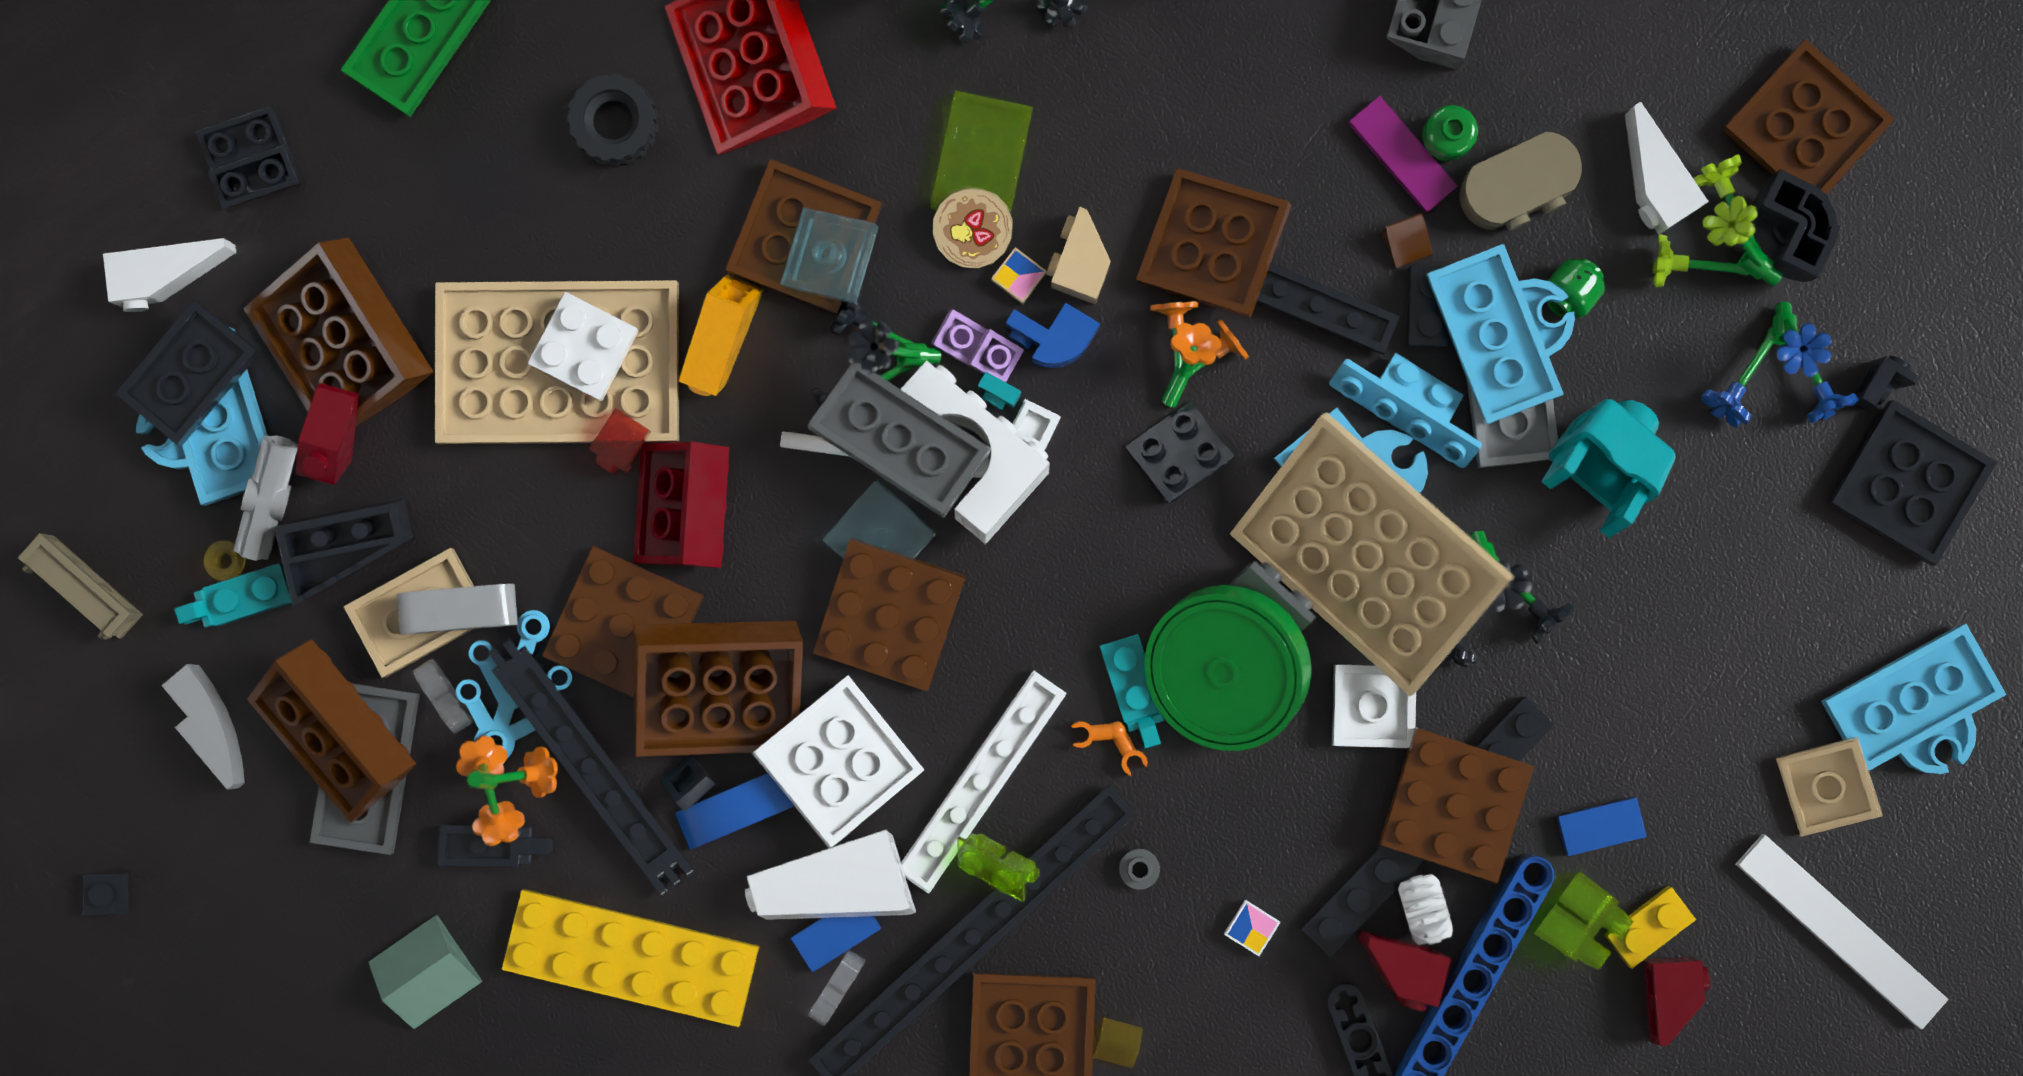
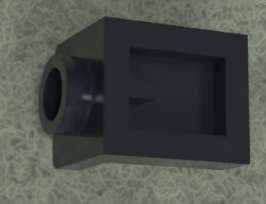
[1854,356,1920,410]

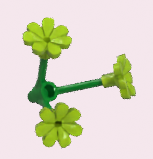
[1653,154,1783,287]

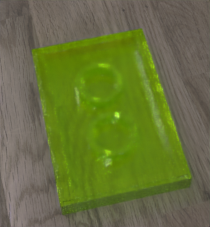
[930,90,1033,215]

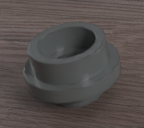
[1119,849,1160,890]

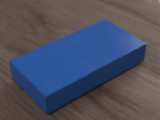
[1556,797,1647,856]
[791,916,882,973]

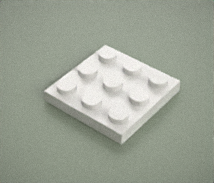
[752,676,924,848]

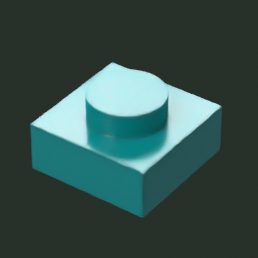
[978,372,1021,410]

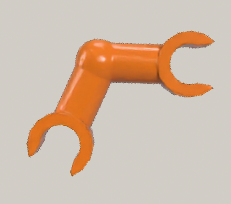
[1071,721,1148,776]

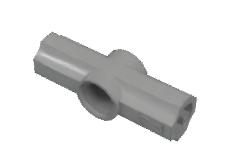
[233,435,298,561]

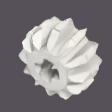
[1398,874,1453,945]

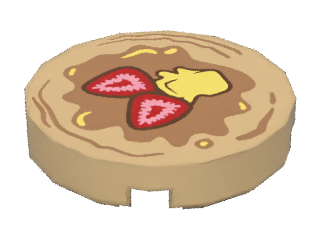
[933,187,1013,268]

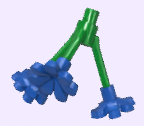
[1701,302,1859,427]

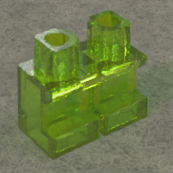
[1533,871,1634,970]

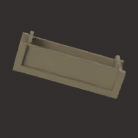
[18,533,143,639]

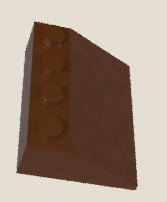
[243,238,433,426]
[633,621,803,757]

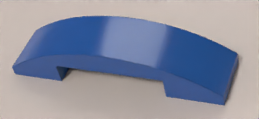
[675,773,794,850]

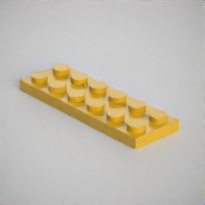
[502,889,760,1027]

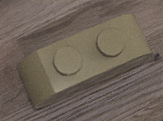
[1459,132,1582,231]

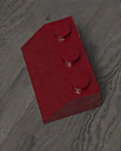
[633,442,729,568]

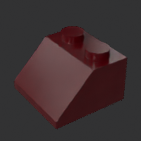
[1357,930,1451,1011]

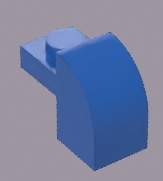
[1006,303,1100,368]

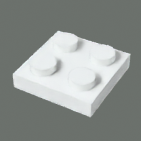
[528,292,639,401]
[1332,665,1416,748]

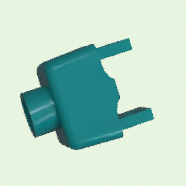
[1541,399,1676,538]

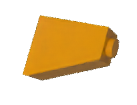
[679,274,764,396]

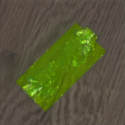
[957,833,1040,902]

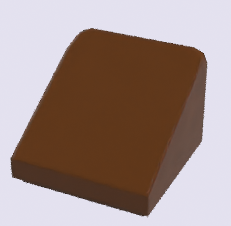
[1381,214,1433,269]

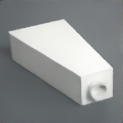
[745,830,916,920]

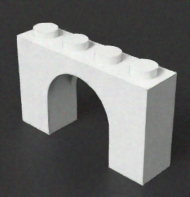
[900,361,1050,544]

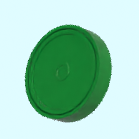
[1144,585,1311,751]

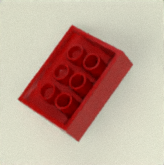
[665,0,837,154]

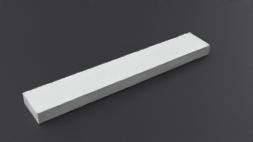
[901,670,1067,894]
[1735,834,1949,1030]

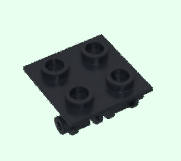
[1125,401,1236,504]

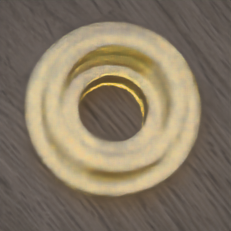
[204,540,246,581]

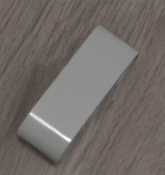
[397,584,518,635]

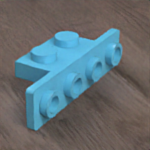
[1329,353,1482,468]

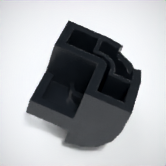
[1732,169,1840,282]

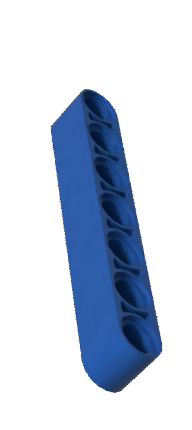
[1393,854,1554,1076]

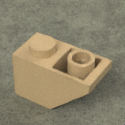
[1046,207,1111,304]

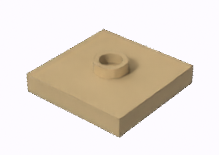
[1776,736,1882,837]

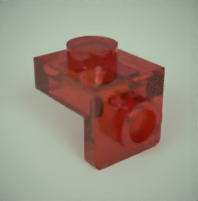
[589,408,651,474]

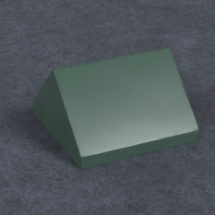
[368,915,483,1029]

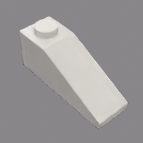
[1625,102,1709,234]
[103,238,236,312]

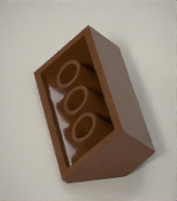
[247,639,416,823]

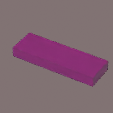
[1348,96,1458,214]

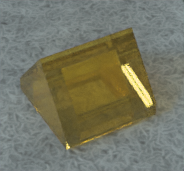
[1093,1018,1143,1068]

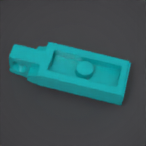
[174,563,292,628]
[1099,634,1164,749]

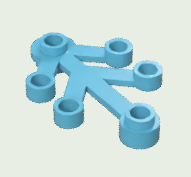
[456,610,572,758]

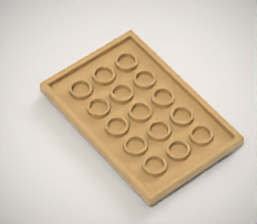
[435,281,679,444]
[1230,413,1514,697]

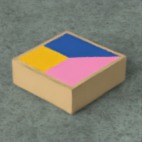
[991,247,1047,305]

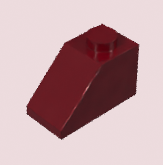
[296,383,359,485]
[1643,957,1710,1046]

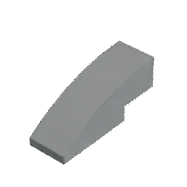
[162,664,245,790]

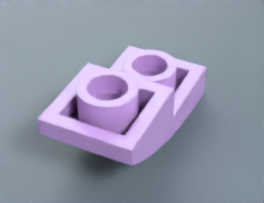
[931,309,1024,382]

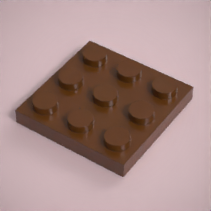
[1722,39,1895,194]
[725,159,883,316]
[1136,168,1291,318]
[813,537,966,692]
[542,546,704,697]
[1378,728,1534,883]
[969,972,1096,1076]

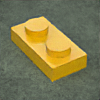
[1604,886,1696,968]

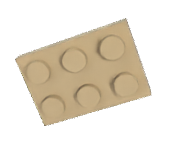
[344,548,474,678]

